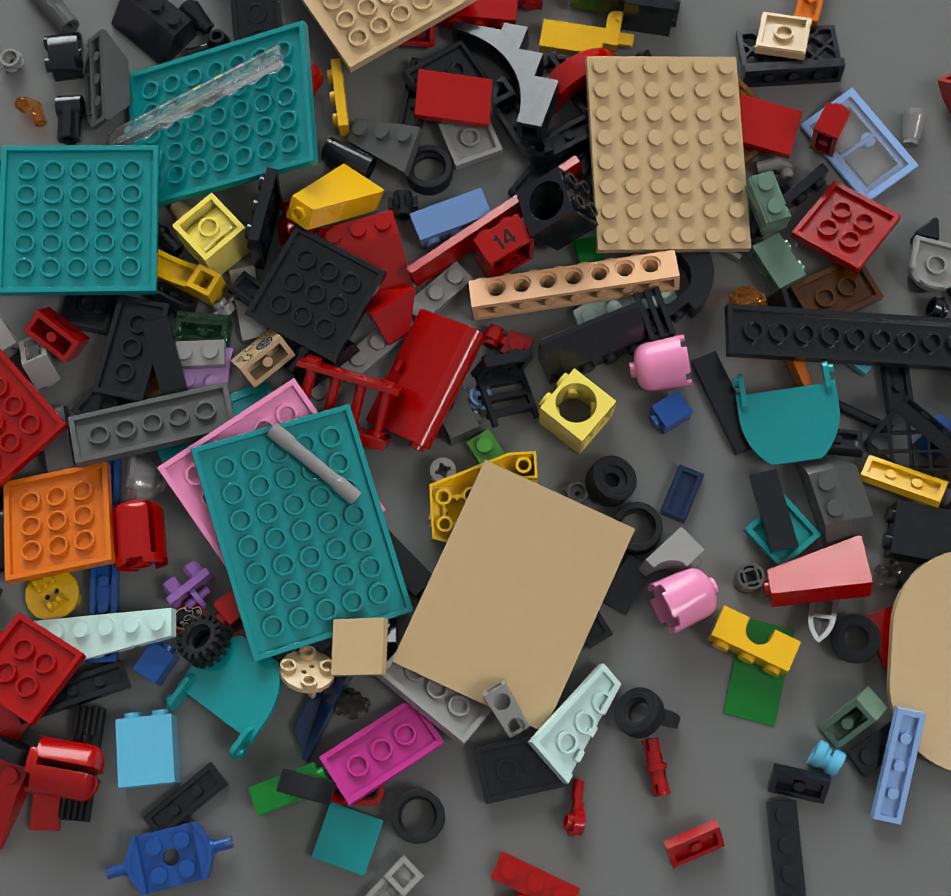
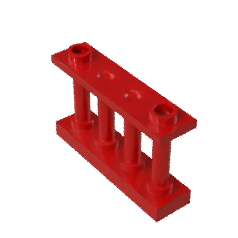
[296,355,404,451]

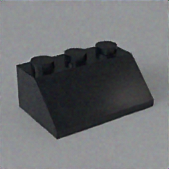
[111,0,197,64]

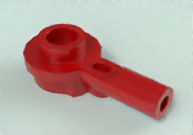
[563,779,586,837]

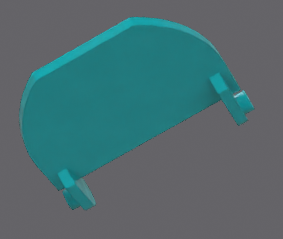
[732,361,840,466]
[165,636,282,759]

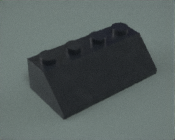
[538,301,647,384]

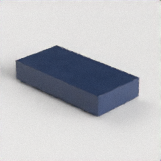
[659,464,704,524]

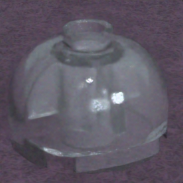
[123,455,166,502]

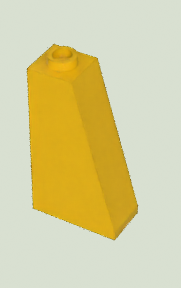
[286,164,384,230]

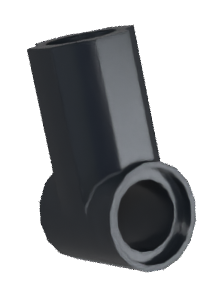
[55,95,85,145]

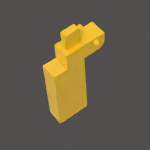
[539,11,635,56]

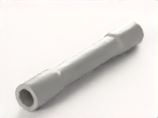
[266,423,362,505]

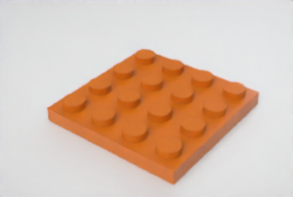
[3,462,115,584]

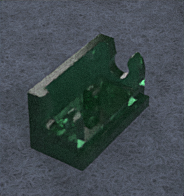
[175,311,233,348]

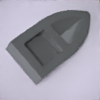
[807,600,839,643]

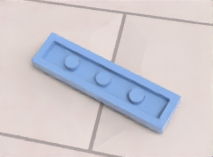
[870,706,926,825]

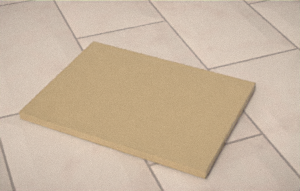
[392,460,635,730]

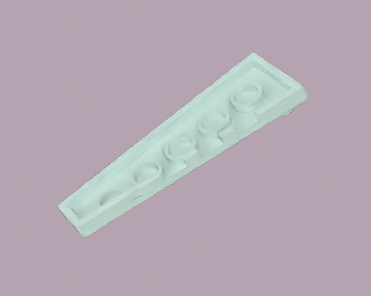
[34,608,176,660]

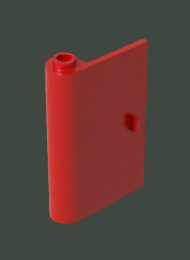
[366,308,486,453]

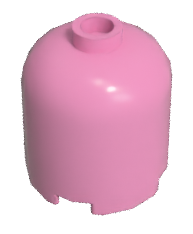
[629,334,692,392]
[648,568,718,634]

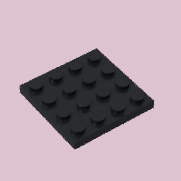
[244,225,387,364]

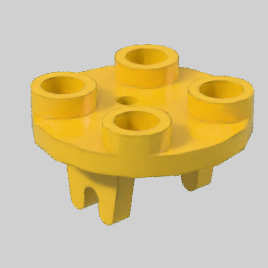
[25,572,81,620]

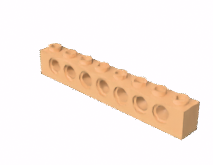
[468,250,680,321]

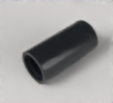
[321,137,377,179]

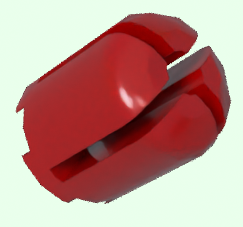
[111,500,168,572]
[23,735,105,802]

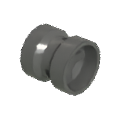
[733,563,765,594]

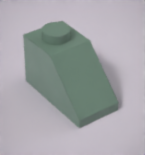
[818,686,888,749]

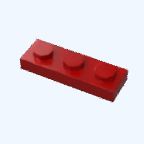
[490,851,580,896]

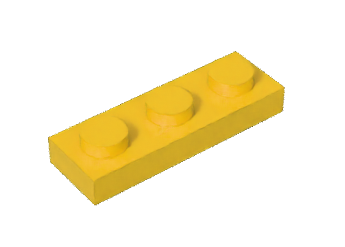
[327,58,350,138]
[860,455,948,508]

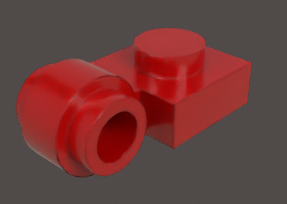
[482,324,534,354]

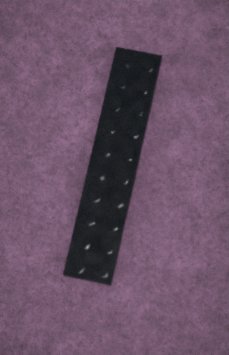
[724,303,951,371]

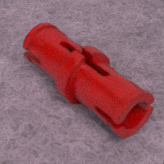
[641,737,671,797]

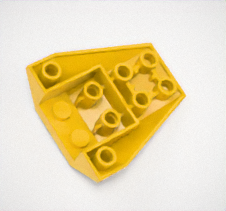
[429,451,538,543]

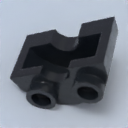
[43,32,84,82]

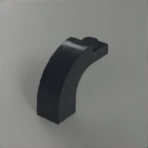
[660,251,714,323]

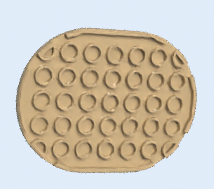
[887,552,951,771]

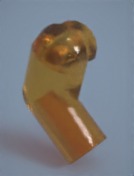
[14,97,47,127]

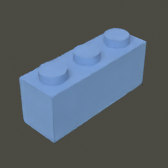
[409,188,490,250]

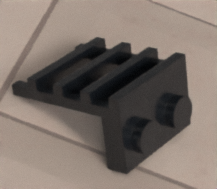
[470,348,540,428]

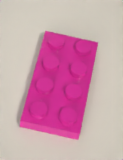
[319,701,444,807]

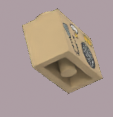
[230,329,295,388]

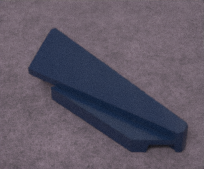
[294,656,353,762]

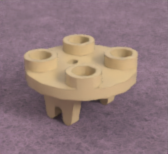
[279,645,334,699]

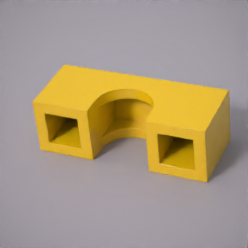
[707,605,801,677]

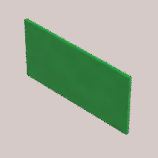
[723,619,795,727]

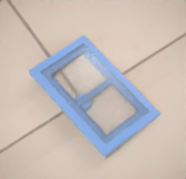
[800,88,919,200]

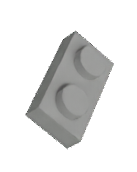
[176,339,226,369]

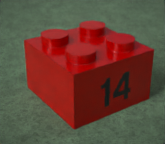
[473,213,534,278]

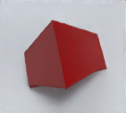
[365,287,416,346]

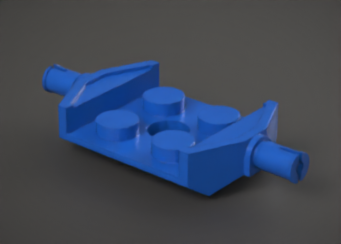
[106,821,234,895]

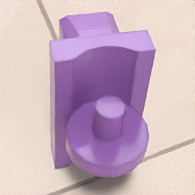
[163,560,215,609]

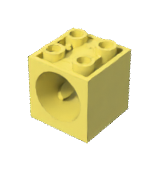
[172,192,250,275]
[538,368,616,455]

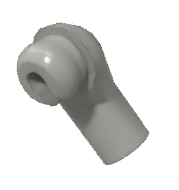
[757,157,794,181]

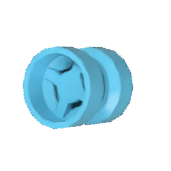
[807,739,846,778]

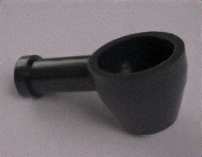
[185,29,231,56]

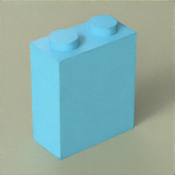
[115,709,181,789]

